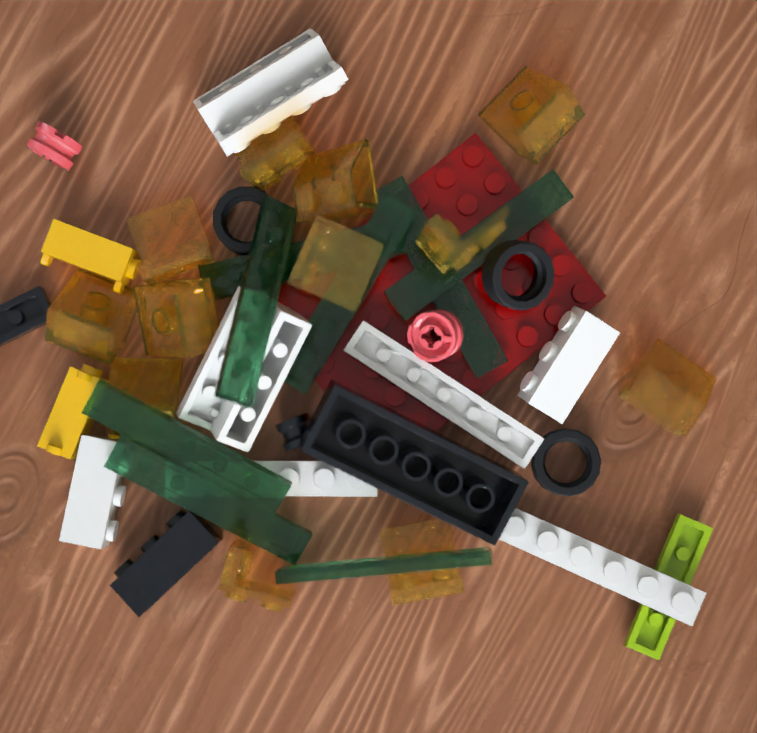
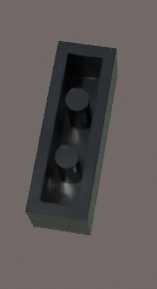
[110,509,223,617]

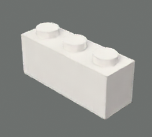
[517,306,620,424]
[59,434,134,549]

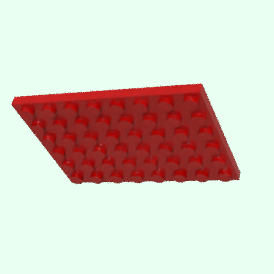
[265,133,606,431]

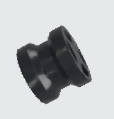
[275,413,310,452]

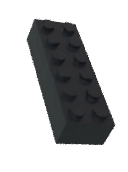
[299,379,529,546]

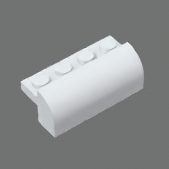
[193,28,349,156]
[176,286,312,452]

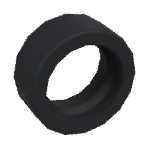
[213,187,281,256]
[481,240,555,310]
[531,429,601,497]

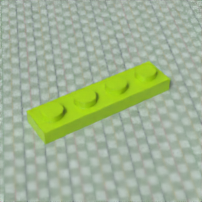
[623,513,713,660]

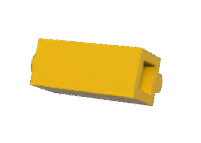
[41,219,141,294]
[37,363,111,460]

